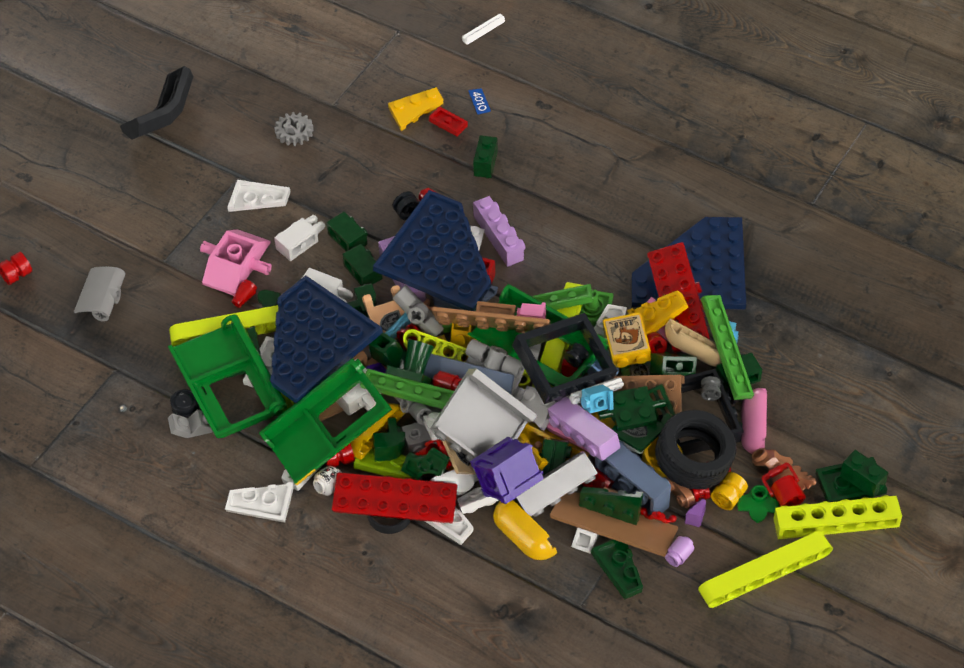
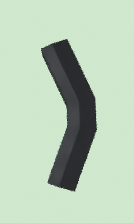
[120,66,194,140]

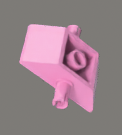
[200,229,272,296]

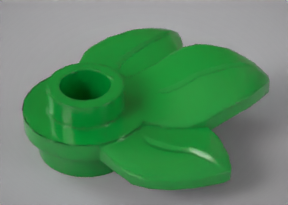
[737,485,779,523]

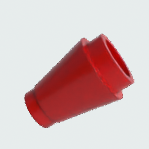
[231,279,257,308]

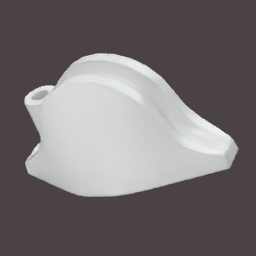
[431,470,478,495]

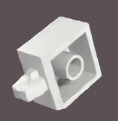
[336,359,381,415]

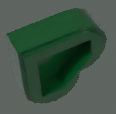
[257,290,281,308]

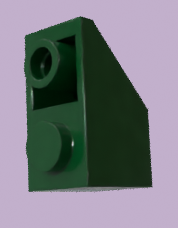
[369,333,407,369]

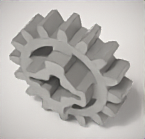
[274,112,314,146]

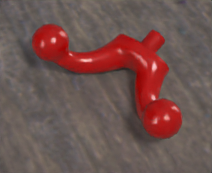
[640,508,677,523]

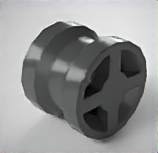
[701,377,721,401]

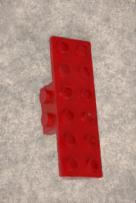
[647,242,710,353]
[332,473,458,524]

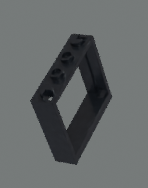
[512,313,618,404]
[659,369,744,456]

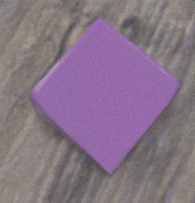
[685,499,706,527]

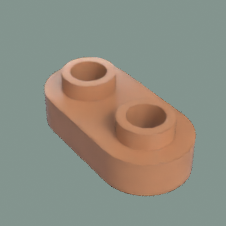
[666,477,695,509]

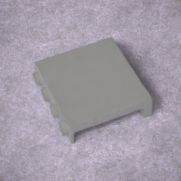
[430,368,537,462]

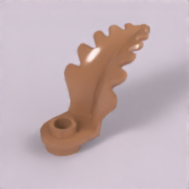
[751,448,817,491]

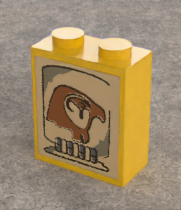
[603,312,651,368]

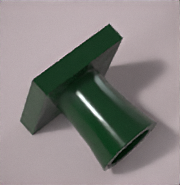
[386,339,434,386]

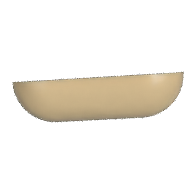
[665,319,722,367]

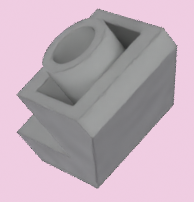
[168,409,213,438]

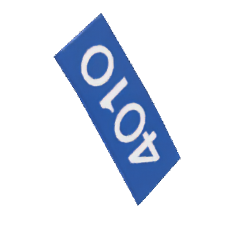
[468,88,491,115]

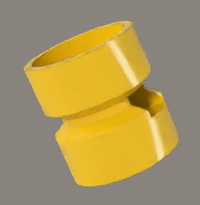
[711,472,748,511]

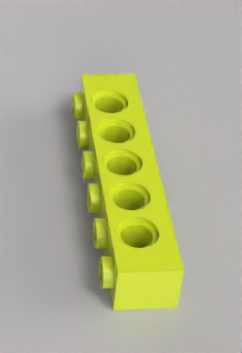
[773,495,902,540]

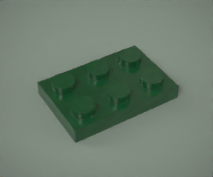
[815,457,888,502]

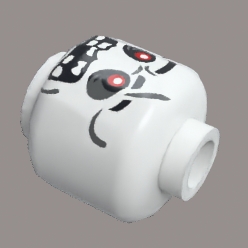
[313,466,342,496]

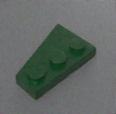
[579,487,643,525]
[591,540,643,600]

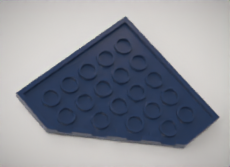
[373,190,491,311]
[632,217,746,309]
[270,275,383,403]

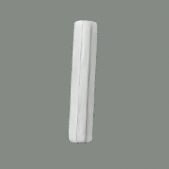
[462,14,505,45]
[569,377,624,405]

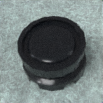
[392,191,420,220]
[170,389,199,418]

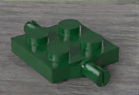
[598,386,666,431]

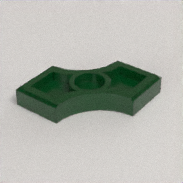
[401,447,450,480]

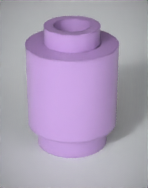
[665,536,694,567]

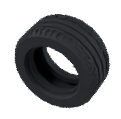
[655,410,737,490]

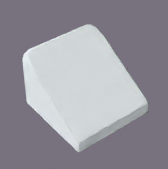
[571,528,599,554]

